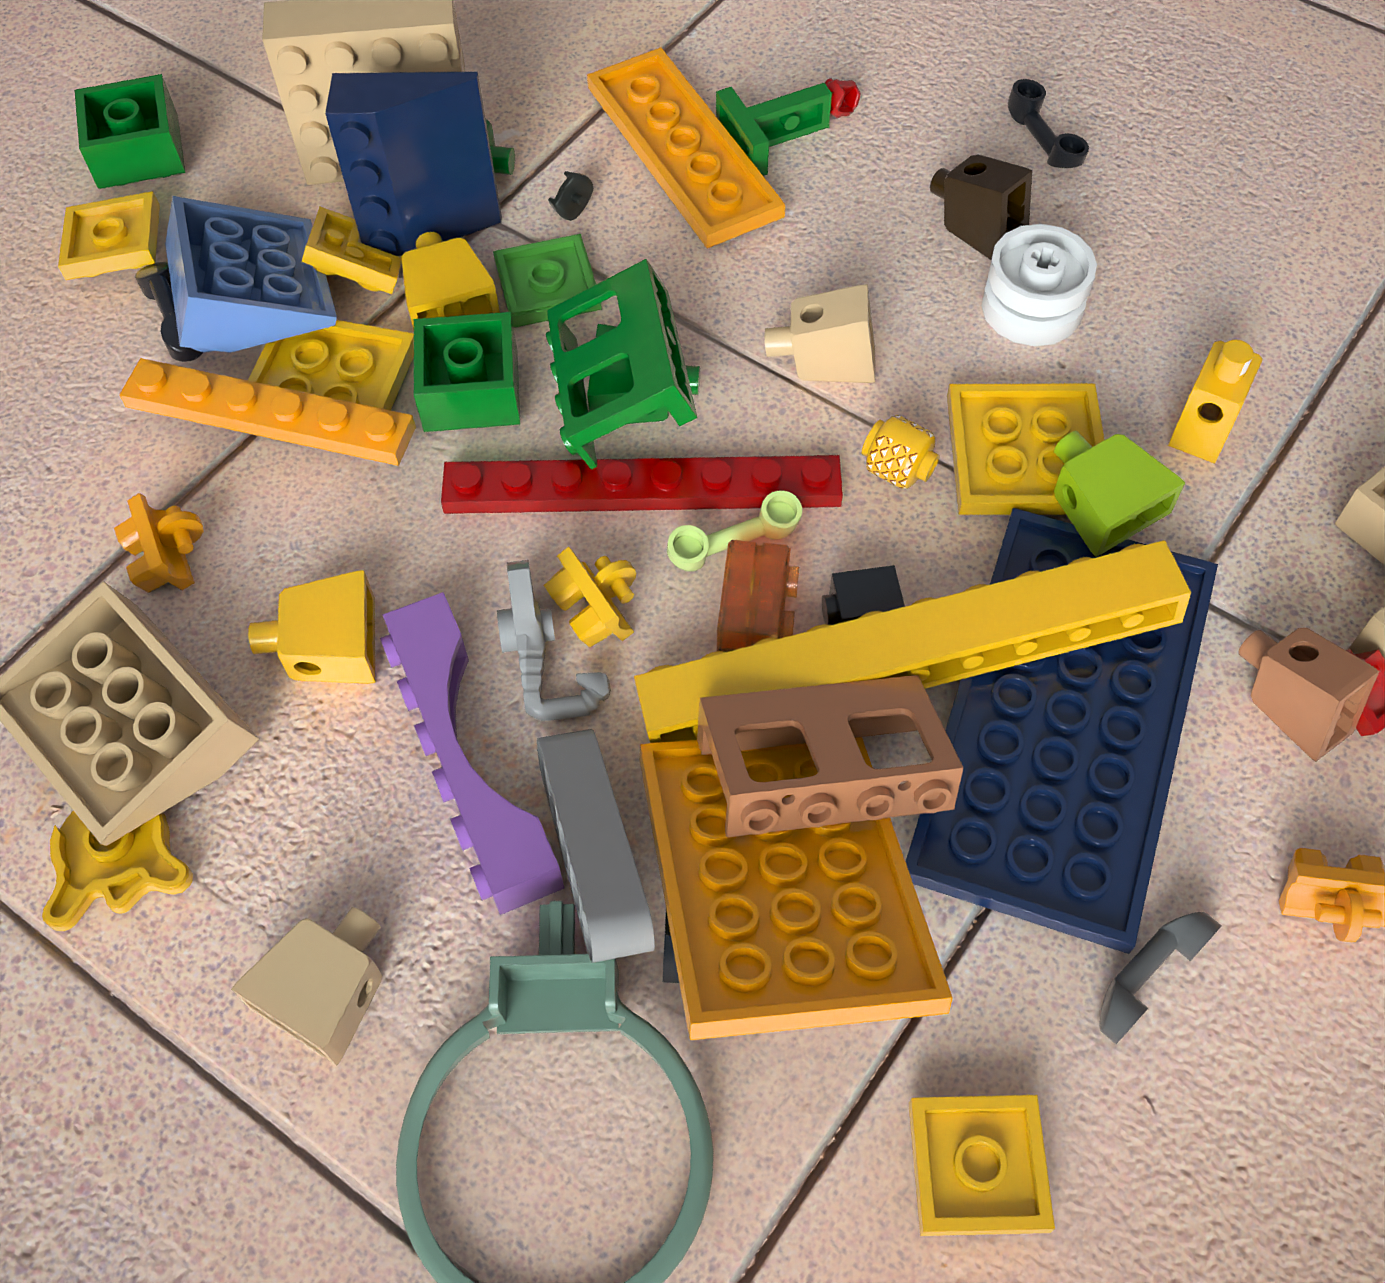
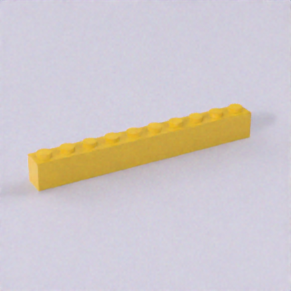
[634,540,1191,743]

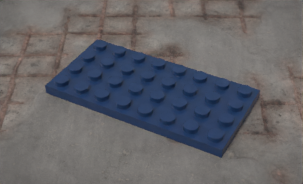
[905,508,1218,954]

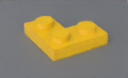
[301,206,402,294]

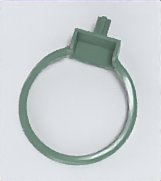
[396,901,714,1283]

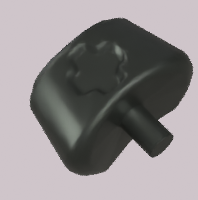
[548,171,594,221]

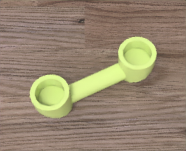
[667,491,802,571]

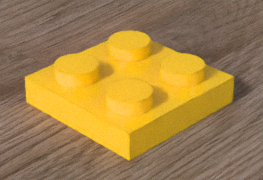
[58,191,160,280]
[908,1095,1055,1236]

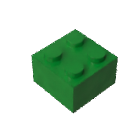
[74,74,185,189]
[414,312,520,432]

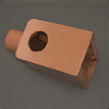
[1238,628,1379,762]

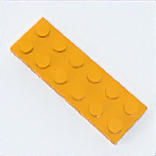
[587,47,785,249]

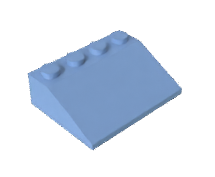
[165,196,337,353]

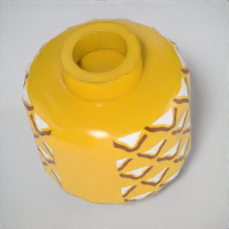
[861,415,940,489]

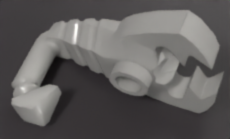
[497,560,611,721]

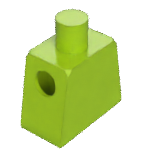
[1054,431,1185,557]

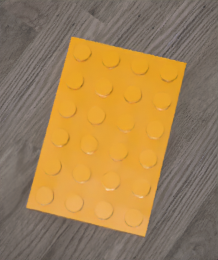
[639,737,953,1040]

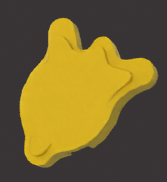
[42,811,193,931]

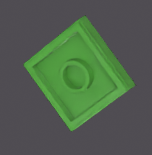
[493,234,602,328]

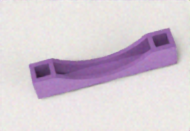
[380,592,565,915]

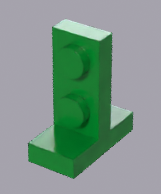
[716,83,832,176]

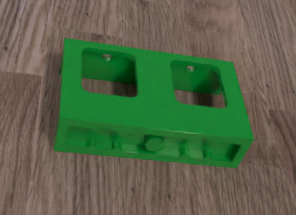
[546,259,698,469]

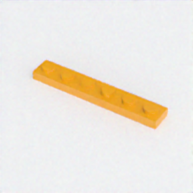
[119,358,416,466]

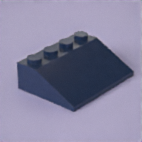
[325,72,502,256]

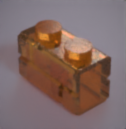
[717,540,800,652]

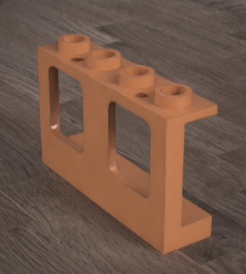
[697,675,963,837]

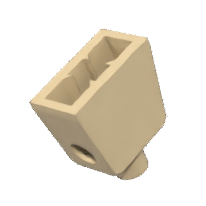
[764,284,875,383]
[231,907,382,1066]

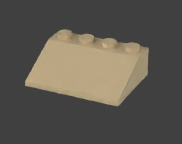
[0,581,259,846]

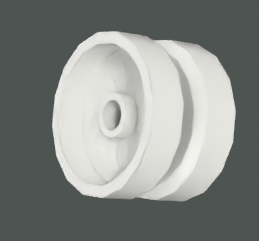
[981,224,1097,346]

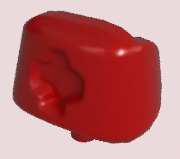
[825,78,861,118]

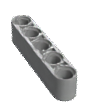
[537,729,655,963]

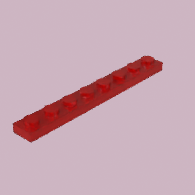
[441,455,843,514]

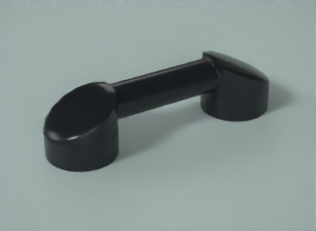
[1008,79,1089,168]
[135,262,204,362]

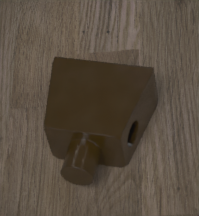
[930,154,1032,260]

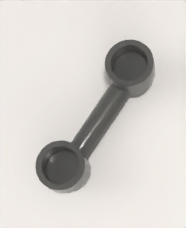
[1099,912,1222,1044]

